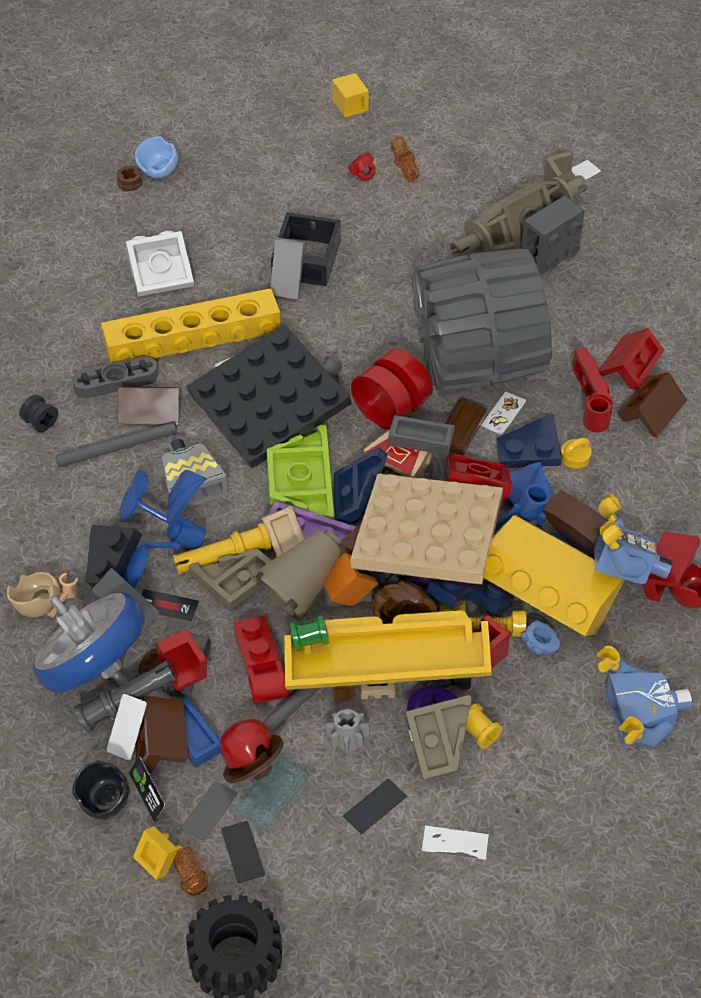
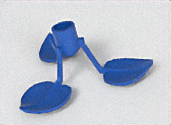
[494,462,570,545]
[119,470,207,588]

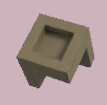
[544,151,575,182]

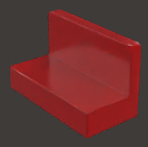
[599,328,664,389]
[643,531,700,602]

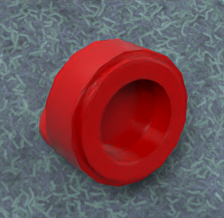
[347,152,376,181]

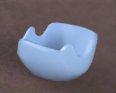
[135,136,179,179]

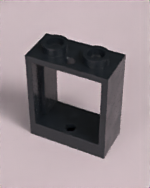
[271,212,341,287]

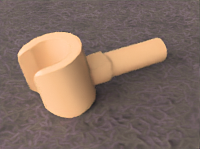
[47,573,79,618]

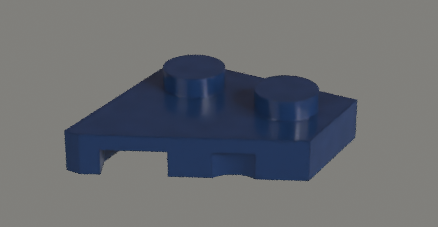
[496,414,562,468]
[334,447,387,524]

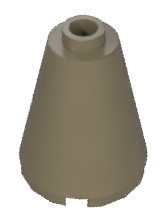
[252,530,342,621]

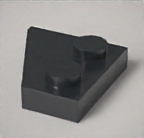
[86,525,142,587]

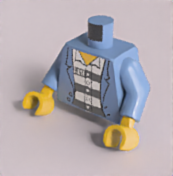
[594,494,672,584]

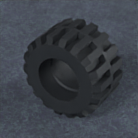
[186,895,282,998]

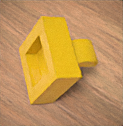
[133,826,182,880]

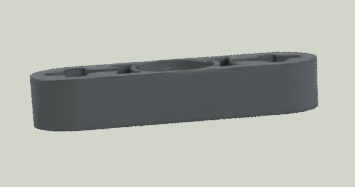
[72,356,158,398]

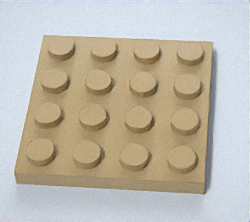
[350,474,503,584]

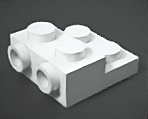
[126,231,194,297]

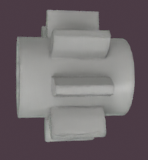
[326,709,370,753]

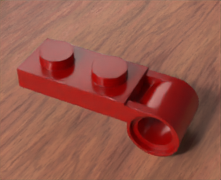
[572,347,613,433]
[233,615,288,705]

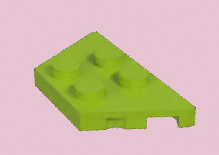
[267,425,334,520]

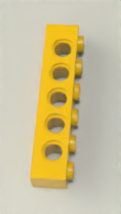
[101,288,281,363]

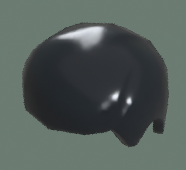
[72,760,130,820]

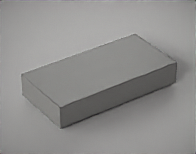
[270,238,305,300]

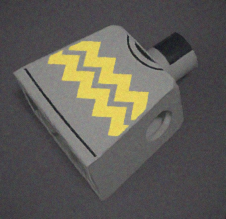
[161,439,228,508]

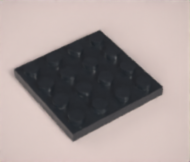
[186,324,352,468]

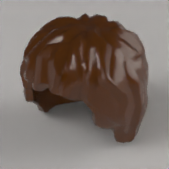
[372,580,437,624]

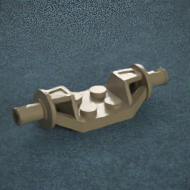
[450,175,588,257]

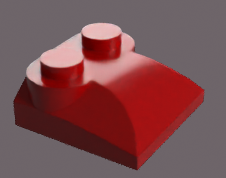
[446,452,512,505]

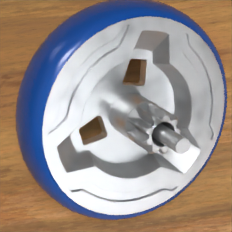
[33,592,145,693]

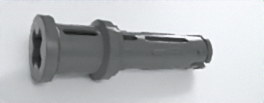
[74,660,177,733]

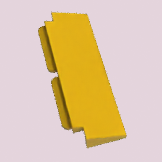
[284,610,492,690]

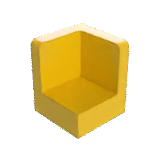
[332,73,369,118]

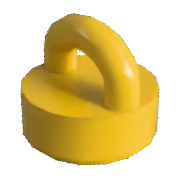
[561,437,592,469]

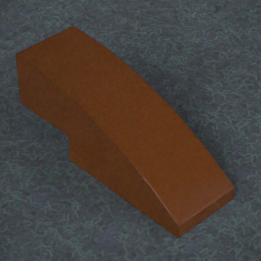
[543,491,608,559]

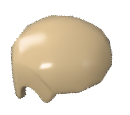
[7,572,61,618]

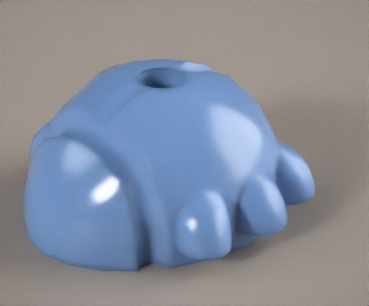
[521,620,560,655]

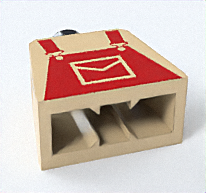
[364,430,433,478]

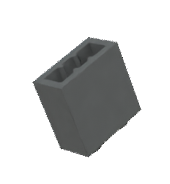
[521,196,585,275]

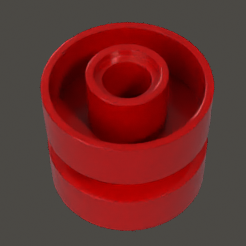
[351,348,433,430]

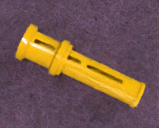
[172,522,272,575]

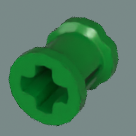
[290,614,329,651]

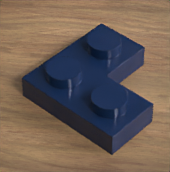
[426,578,515,617]

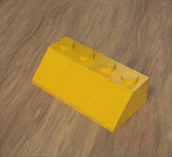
[484,515,625,636]

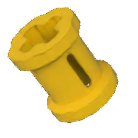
[466,703,503,749]

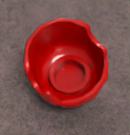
[670,563,701,608]
[219,719,272,769]

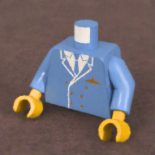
[596,646,692,747]

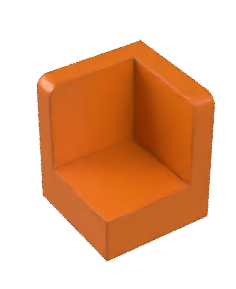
[324,553,378,607]

